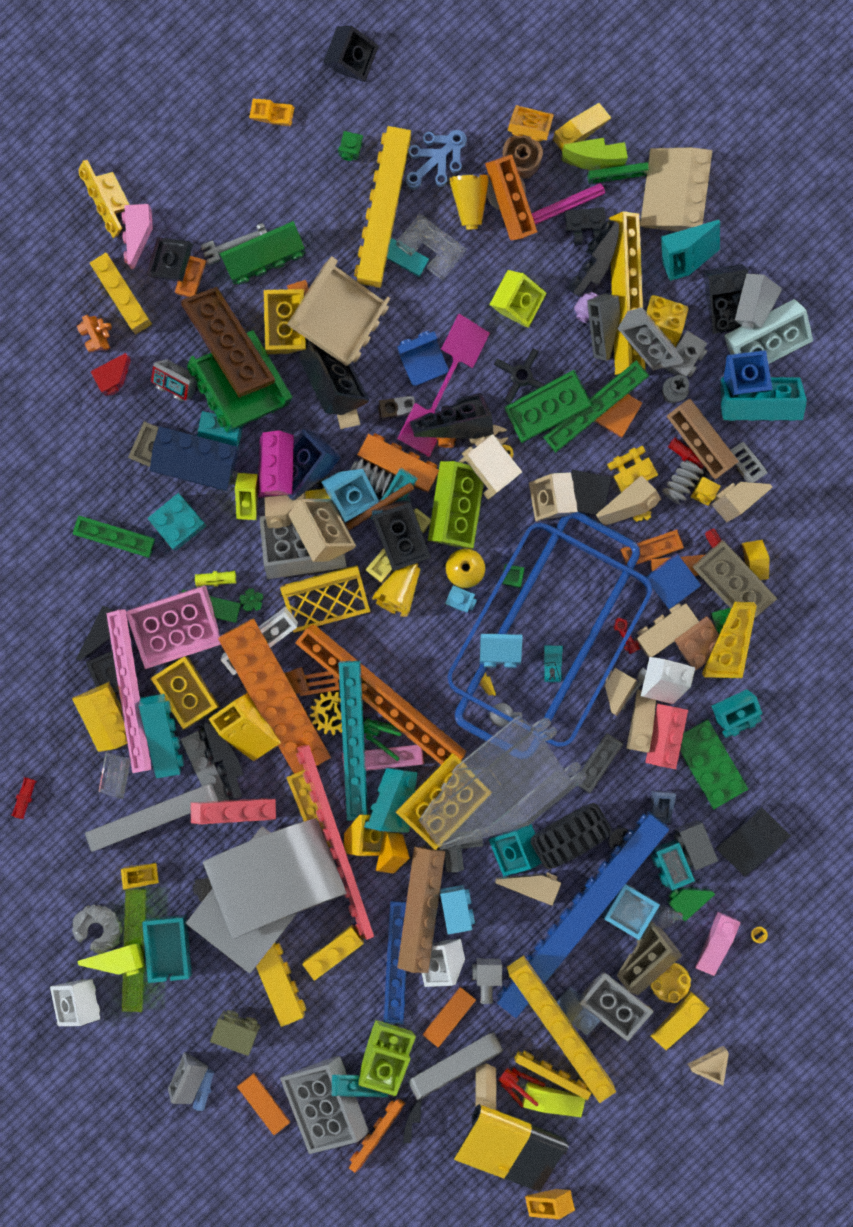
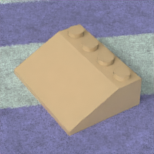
[640,148,712,232]

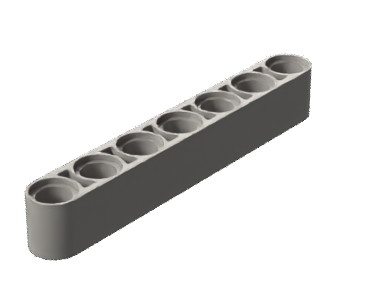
[84,783,218,852]

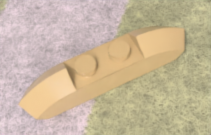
[475,1063,496,1110]

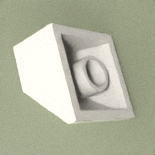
[422,939,465,987]

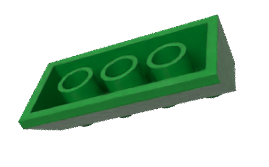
[220,221,306,285]

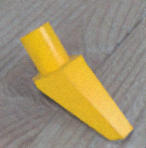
[479,672,496,696]

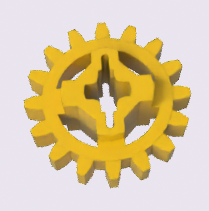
[310,691,342,735]

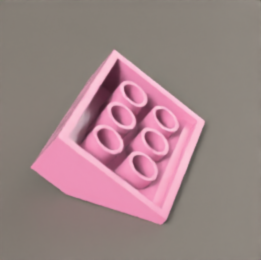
[126,585,221,669]

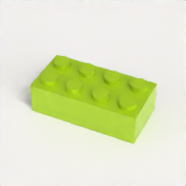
[428,461,484,548]

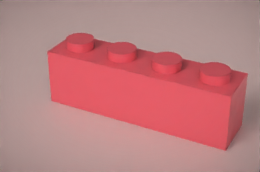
[191,798,276,824]

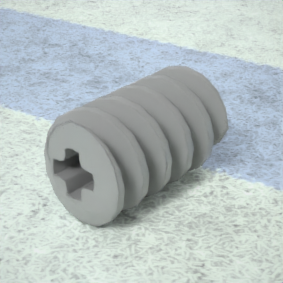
[350,458,392,497]
[662,461,704,505]

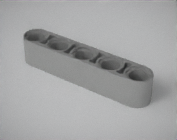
[408,1032,504,1100]

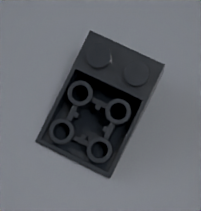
[703,264,748,334]

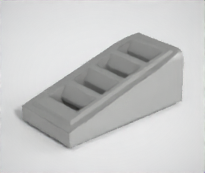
[730,441,768,483]

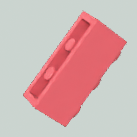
[645,704,688,769]

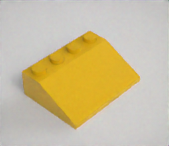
[396,753,491,850]

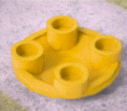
[651,963,691,1003]

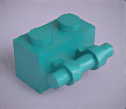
[711,689,762,738]

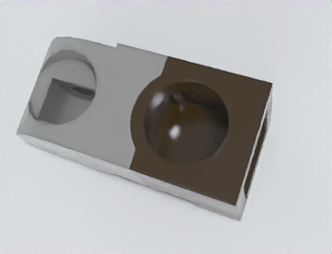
[377,396,415,421]

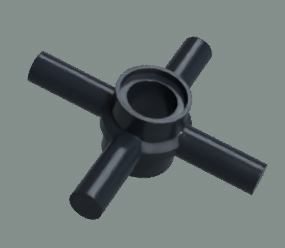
[494,348,545,404]

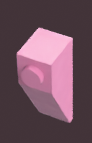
[695,912,741,976]

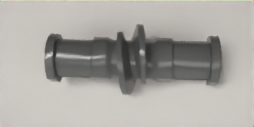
[663,375,689,403]

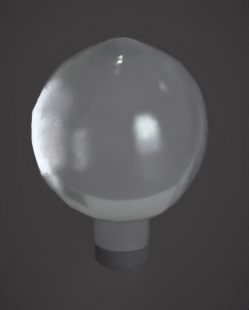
[652,904,683,929]

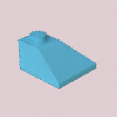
[322,469,379,522]

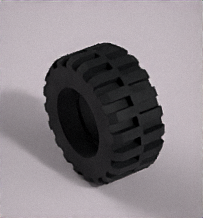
[531,803,612,869]

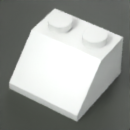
[641,657,695,704]
[50,979,100,1026]

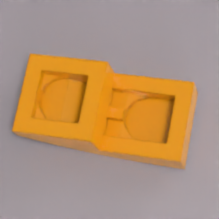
[249,98,294,127]

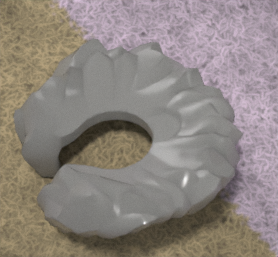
[72,904,123,954]

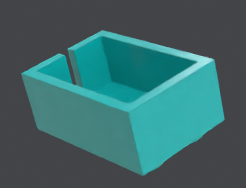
[142,915,192,983]

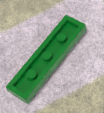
[73,515,156,558]

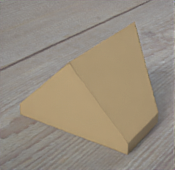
[688,1046,729,1086]

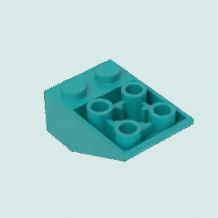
[661,220,720,281]

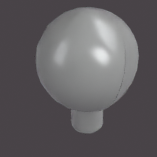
[489,703,522,727]

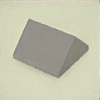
[168,1052,208,1104]

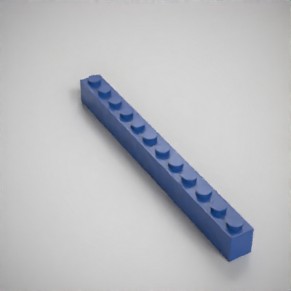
[497,811,669,1018]

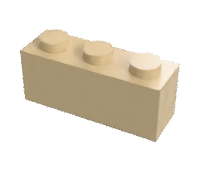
[635,603,699,658]

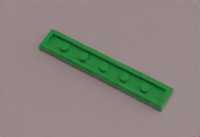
[543,360,649,453]

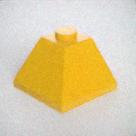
[343,815,389,856]

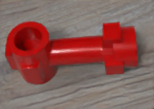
[613,618,640,654]

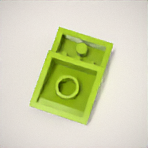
[561,138,628,171]
[358,1020,416,1096]

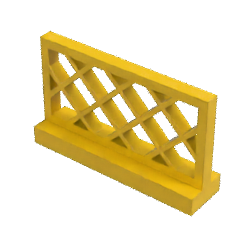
[280,565,370,633]

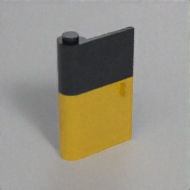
[453,1104,569,1192]

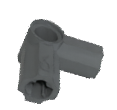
[443,828,483,872]

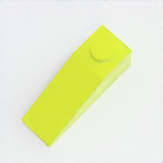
[78,943,145,976]
[522,1082,586,1117]

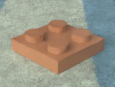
[674,616,719,671]

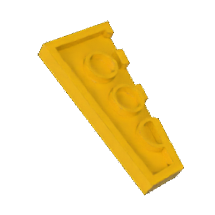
[702,602,757,678]

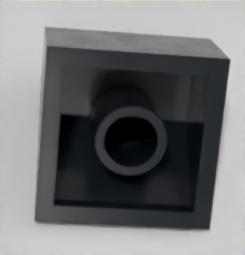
[323,25,379,82]

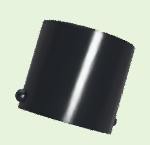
[607,825,629,850]

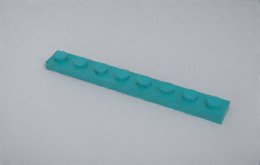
[339,661,368,820]

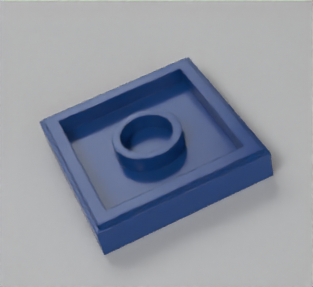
[646,553,701,609]

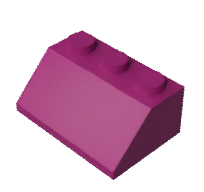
[258,431,294,498]

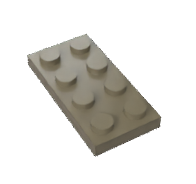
[692,540,777,619]

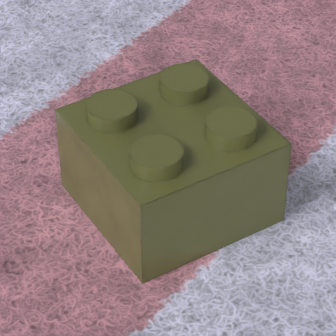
[210,1010,261,1056]

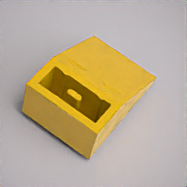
[209,693,281,761]

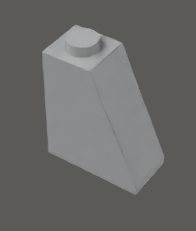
[735,274,782,330]

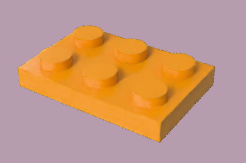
[508,105,554,141]

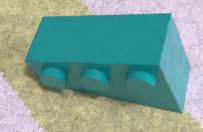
[364,768,417,833]

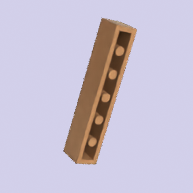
[397,847,445,973]

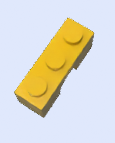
[302,924,364,981]

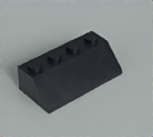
[299,340,370,415]

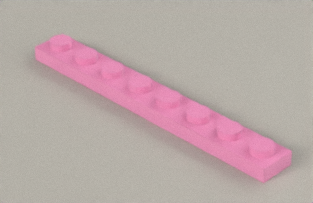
[106,609,151,773]

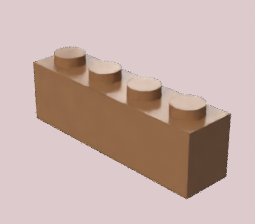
[666,399,739,479]

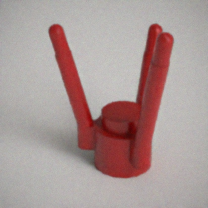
[498,1068,546,1108]

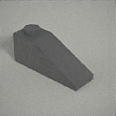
[587,294,620,361]

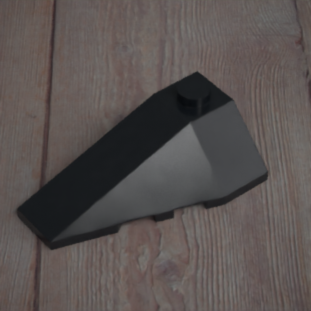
[409,393,494,439]

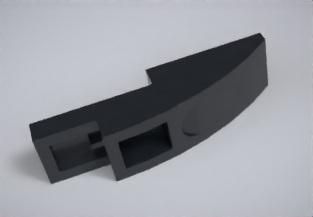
[567,219,619,297]
[198,722,244,800]

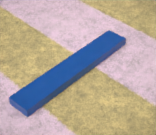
[384,901,407,1024]

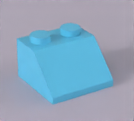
[480,634,522,668]

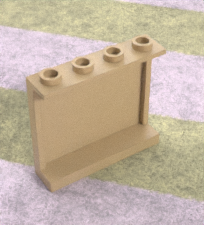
[287,256,390,366]

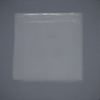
[99,752,131,799]

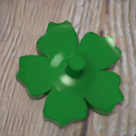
[239,588,264,612]

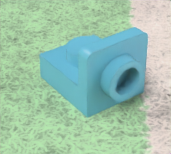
[445,585,477,613]

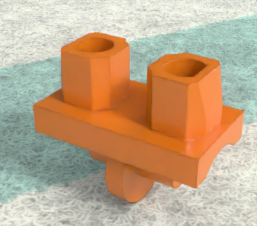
[77,315,112,352]

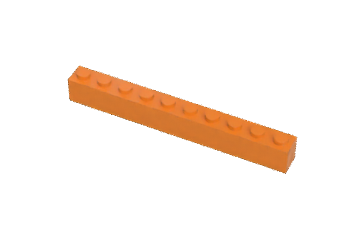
[295,624,467,765]

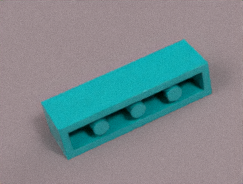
[139,694,184,779]

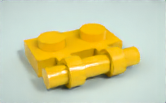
[607,446,658,493]

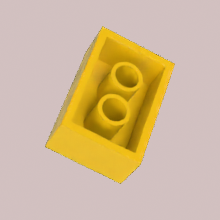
[151,656,220,729]

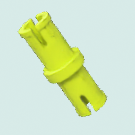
[195,571,236,587]

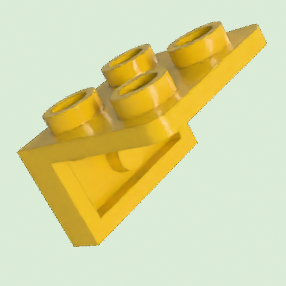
[646,295,689,348]

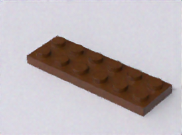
[181,287,275,398]

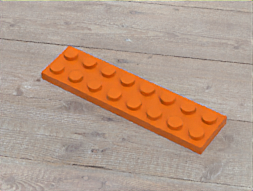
[218,618,331,774]

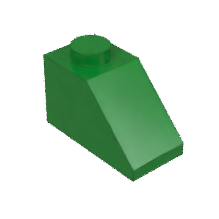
[666,887,715,921]

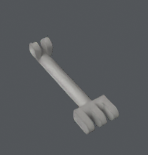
[200,223,267,265]

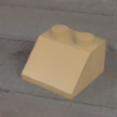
[529,472,578,521]

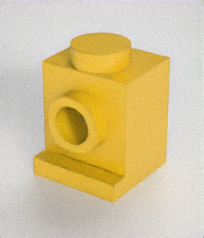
[691,477,721,506]

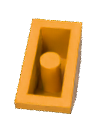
[525,1189,575,1219]

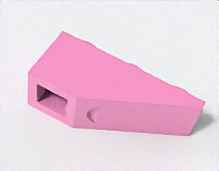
[122,204,153,269]

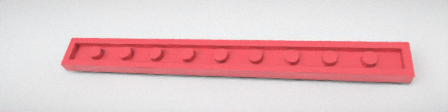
[296,745,374,940]

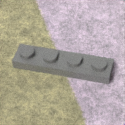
[181,731,229,801]

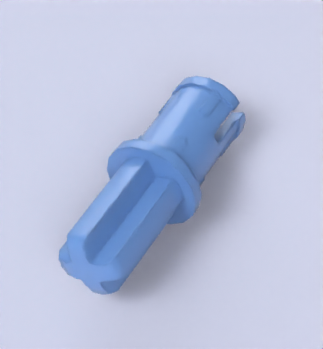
[193,1069,215,1111]

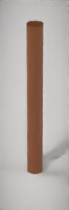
[345,483,414,530]

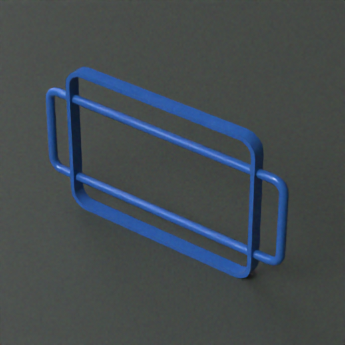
[448,512,652,759]

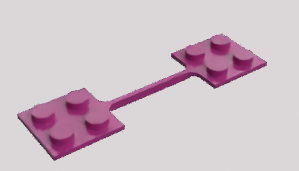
[397,314,490,457]

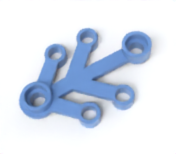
[406,130,467,190]

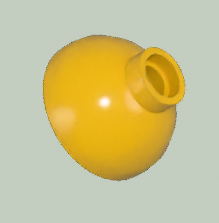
[446,548,485,588]

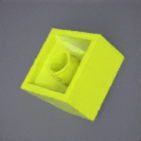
[489,270,547,328]

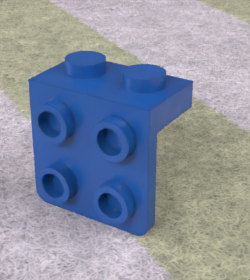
[397,331,448,386]

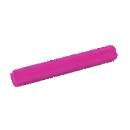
[532,183,605,224]

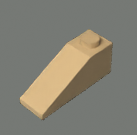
[596,476,661,526]
[626,689,656,753]
[495,872,561,906]

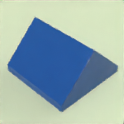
[724,350,773,395]

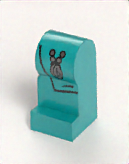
[544,645,563,683]

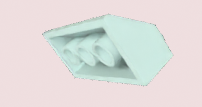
[724,299,813,364]

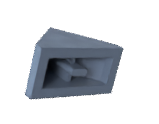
[650,791,676,823]

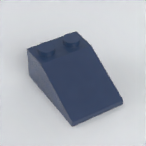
[288,429,341,501]

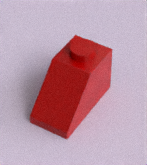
[90,353,131,396]

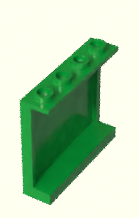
[187,330,292,433]

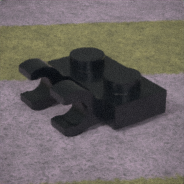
[565,207,606,246]

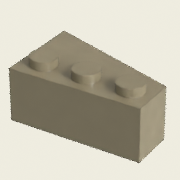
[617,921,682,995]

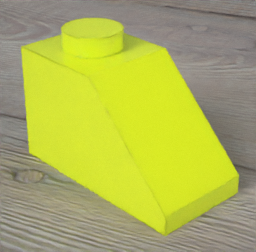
[235,473,258,520]

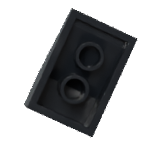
[372,497,431,571]
[716,805,791,877]

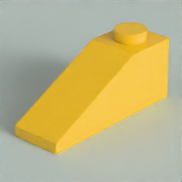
[553,103,611,151]
[651,991,709,1050]

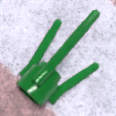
[364,718,402,761]

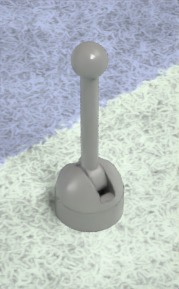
[622,667,647,710]

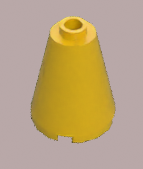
[449,175,489,230]
[372,563,420,617]

